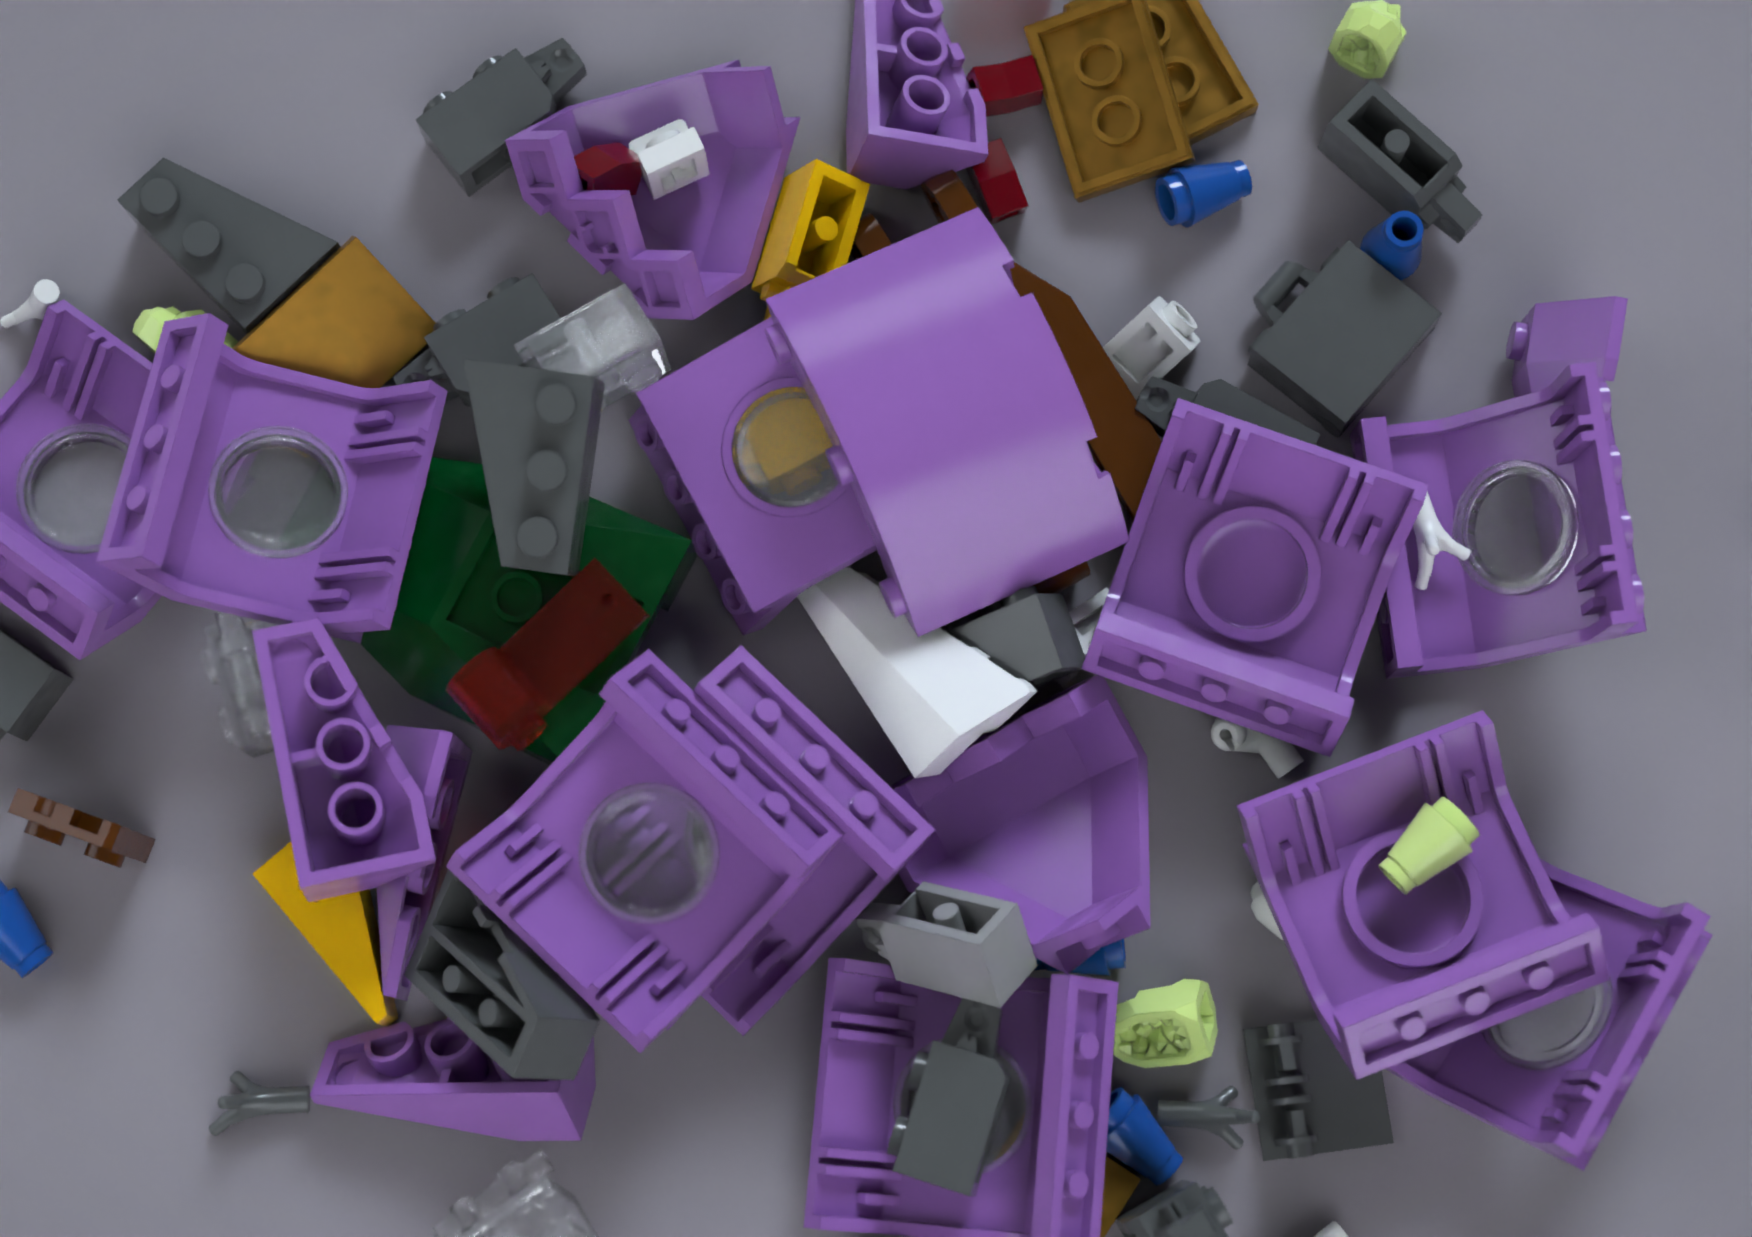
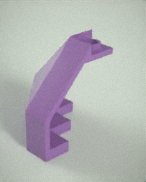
[505,59,800,320]
[890,674,1150,974]

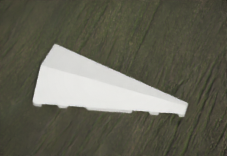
[797,566,1037,778]

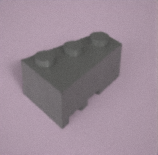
[117,157,341,334]
[463,358,605,577]
[404,869,600,1080]

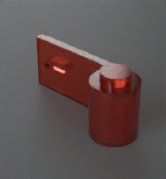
[446,558,650,751]

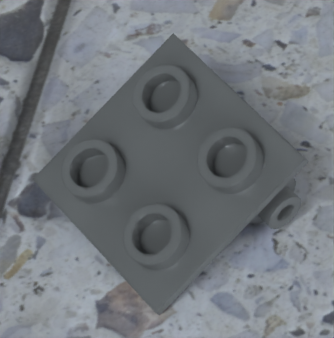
[1243,1019,1394,1161]

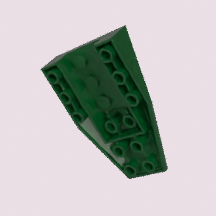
[272,457,697,765]

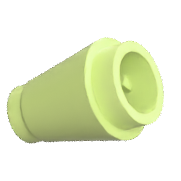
[1378,797,1480,895]

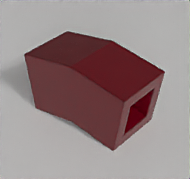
[966,55,1044,117]
[966,138,1029,225]
[574,142,642,195]

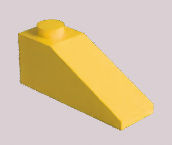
[253,842,399,1026]

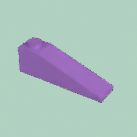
[846,0,988,189]
[1506,296,1628,572]
[252,617,436,902]
[377,725,473,1001]
[310,1017,596,1141]

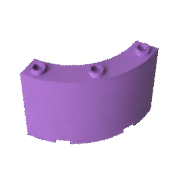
[764,207,1130,637]

